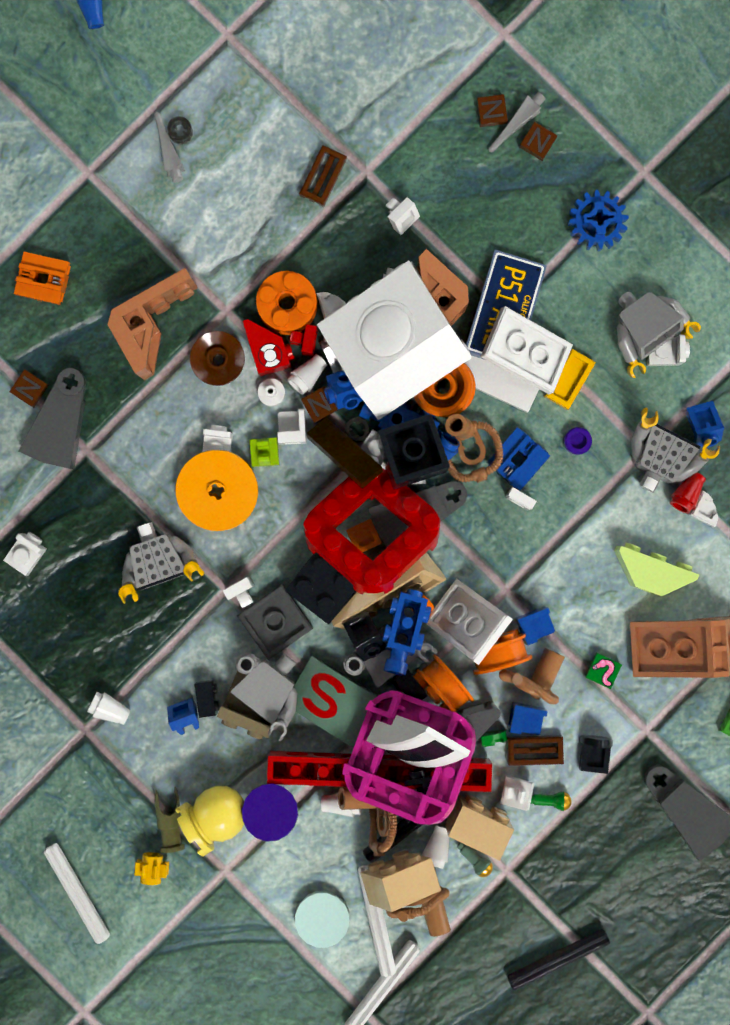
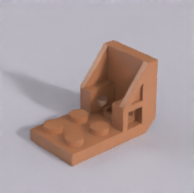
[417,249,469,326]
[108,268,198,380]
[630,616,730,678]

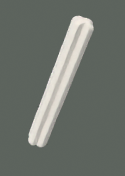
[44,843,110,944]
[358,864,396,977]
[345,940,420,1025]

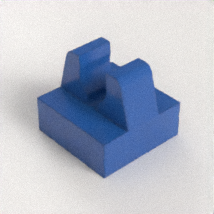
[167,697,199,735]

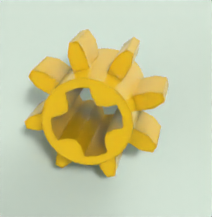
[134,852,169,885]

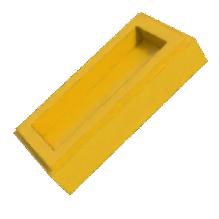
[544,349,596,410]

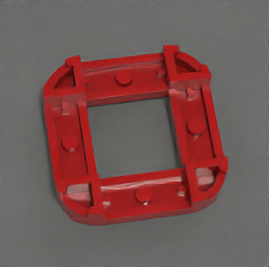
[303,468,440,595]

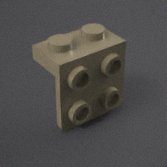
[217,670,276,740]

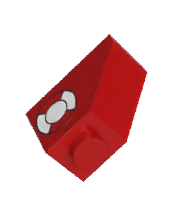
[243,319,294,377]

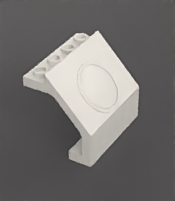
[317,260,472,420]

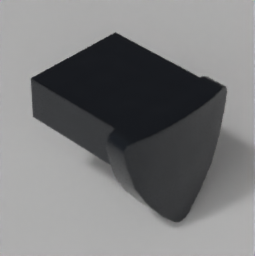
[579,735,613,774]

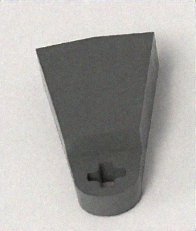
[18,368,86,470]
[368,481,467,547]
[644,765,730,862]

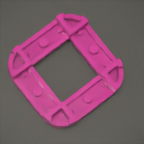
[343,690,476,825]

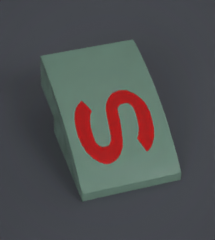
[293,655,378,748]

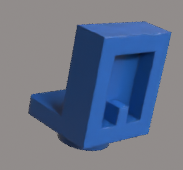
[685,401,724,447]

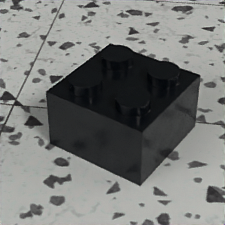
[376,414,450,490]
[285,553,355,625]

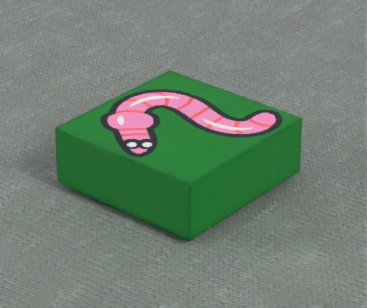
[584,652,622,689]

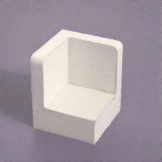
[277,409,307,445]

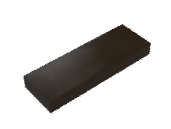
[306,417,383,489]

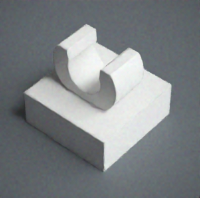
[386,197,420,235]
[223,577,254,608]
[500,776,534,811]

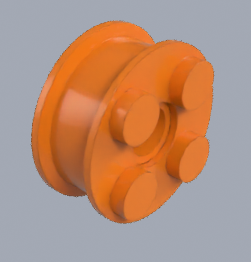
[256,271,317,335]
[414,363,476,417]
[473,629,532,675]
[413,654,475,713]

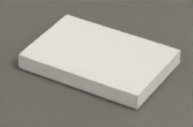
[481,306,573,394]
[465,356,539,413]
[425,578,513,665]

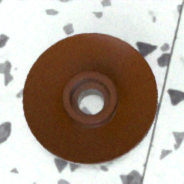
[190,331,245,386]

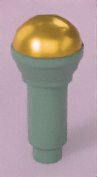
[457,842,493,877]

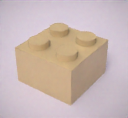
[445,794,514,861]
[360,850,441,912]

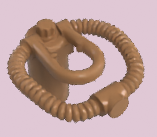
[445,414,503,483]
[499,648,565,704]
[338,787,397,856]
[386,886,451,937]

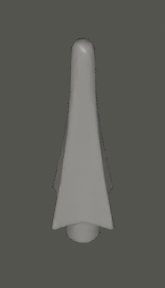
[488,92,546,153]
[154,112,185,183]

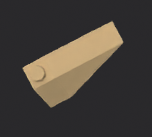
[331,553,447,630]

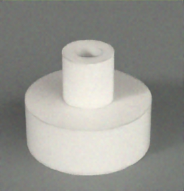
[258,379,286,407]

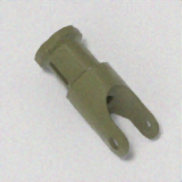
[154,787,185,853]

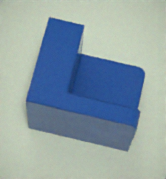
[515,606,555,645]
[507,702,548,735]

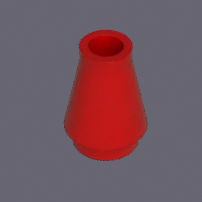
[670,472,706,514]

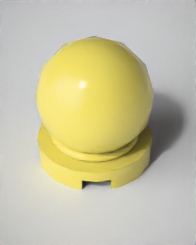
[175,786,244,856]

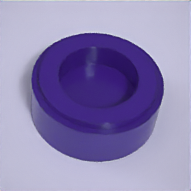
[563,427,592,455]

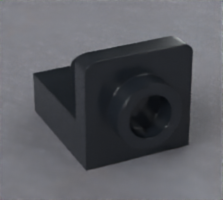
[343,611,387,661]
[403,768,432,795]

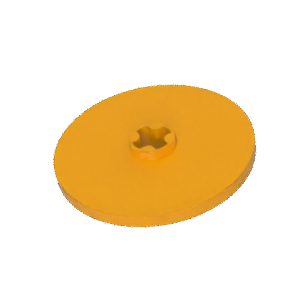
[176,450,258,531]

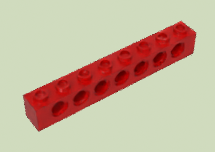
[267,751,492,792]

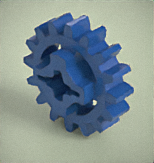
[567,190,629,252]

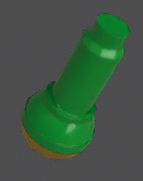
[530,791,572,811]

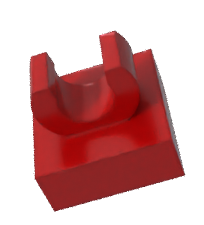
[289,324,318,357]

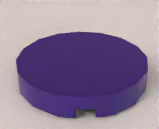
[242,784,299,842]

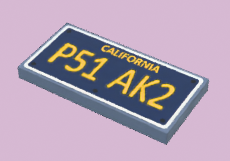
[466,250,547,360]

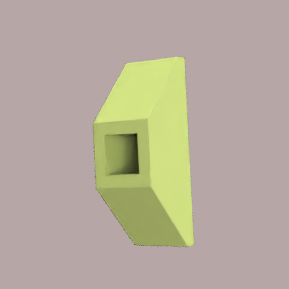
[614,543,699,596]

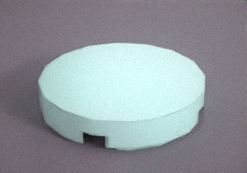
[295,891,349,948]

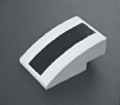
[366,715,470,768]

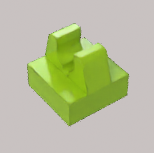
[250,437,280,467]

